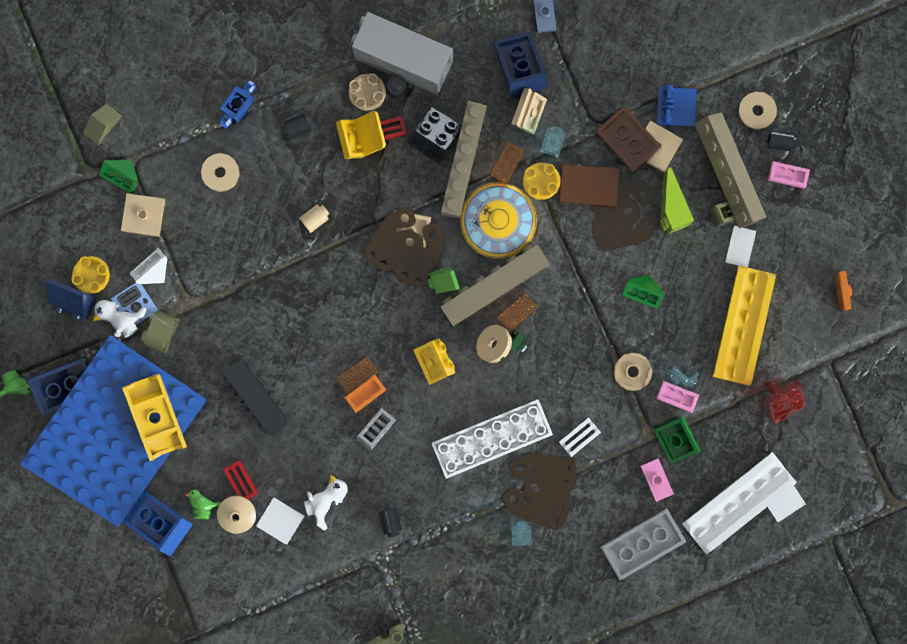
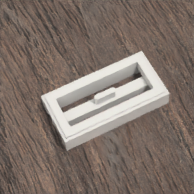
[559,418,601,457]

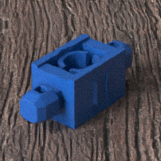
[219,80,256,129]

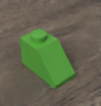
[427,266,460,294]

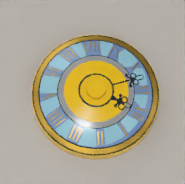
[460,182,537,259]

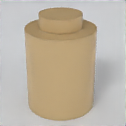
[299,204,329,233]

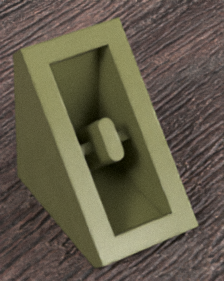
[83,104,122,145]
[709,202,735,227]

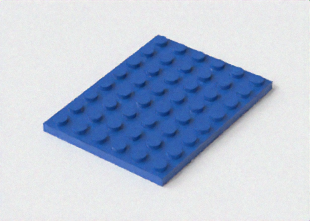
[20,335,207,527]

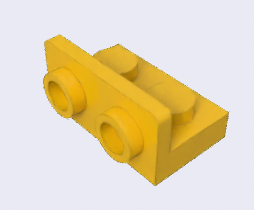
[413,339,455,385]

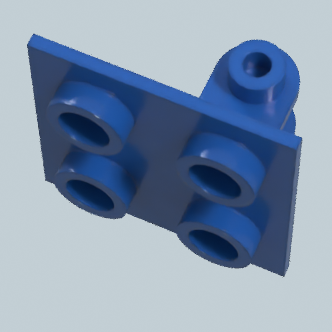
[657,85,697,127]

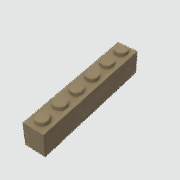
[441,101,487,219]
[694,112,766,229]
[441,244,550,327]

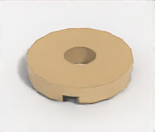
[738,92,777,130]
[201,153,240,192]
[476,325,512,363]
[614,353,652,391]

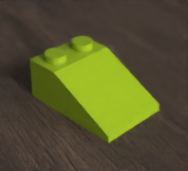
[660,168,694,234]

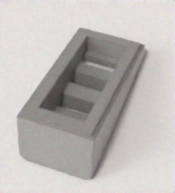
[356,408,396,451]

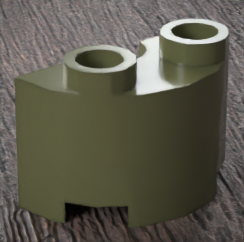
[141,311,180,354]
[367,622,404,644]

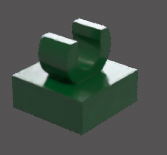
[510,330,528,353]

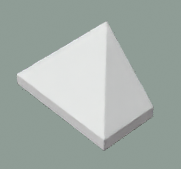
[130,248,167,284]

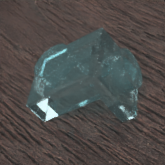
[668,366,700,388]

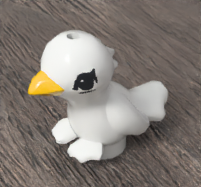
[93,300,146,337]
[304,475,347,530]

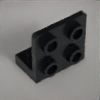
[407,107,462,163]

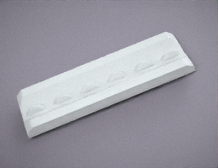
[432,399,553,479]
[682,452,796,554]

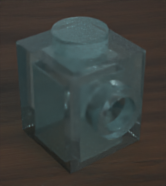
[540,126,566,158]
[511,521,531,546]

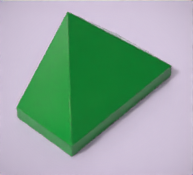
[99,160,138,194]
[622,275,664,309]

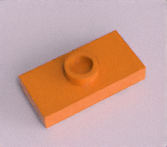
[835,271,852,311]
[344,375,386,413]

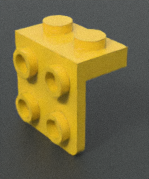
[336,111,386,159]

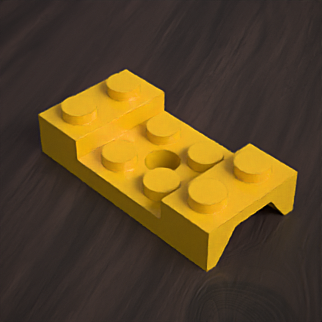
[122,373,187,461]

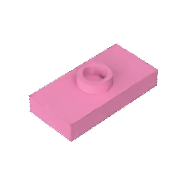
[768,161,810,189]
[656,381,699,413]
[640,459,674,502]

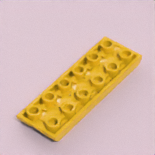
[712,265,776,386]

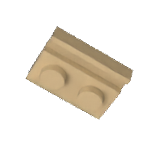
[511,88,547,134]

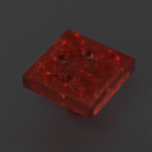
[765,380,807,424]

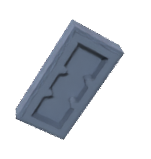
[533,0,557,33]

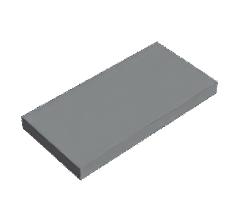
[600,508,686,580]

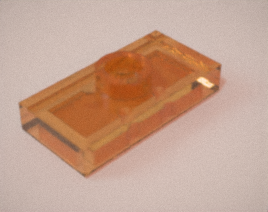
[491,142,525,184]
[497,293,538,333]
[336,356,379,394]

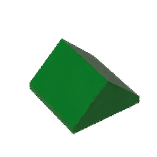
[654,417,701,465]

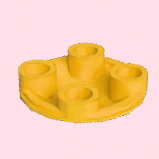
[523,163,560,200]
[71,256,110,294]

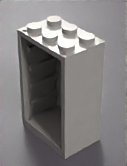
[350,12,453,96]

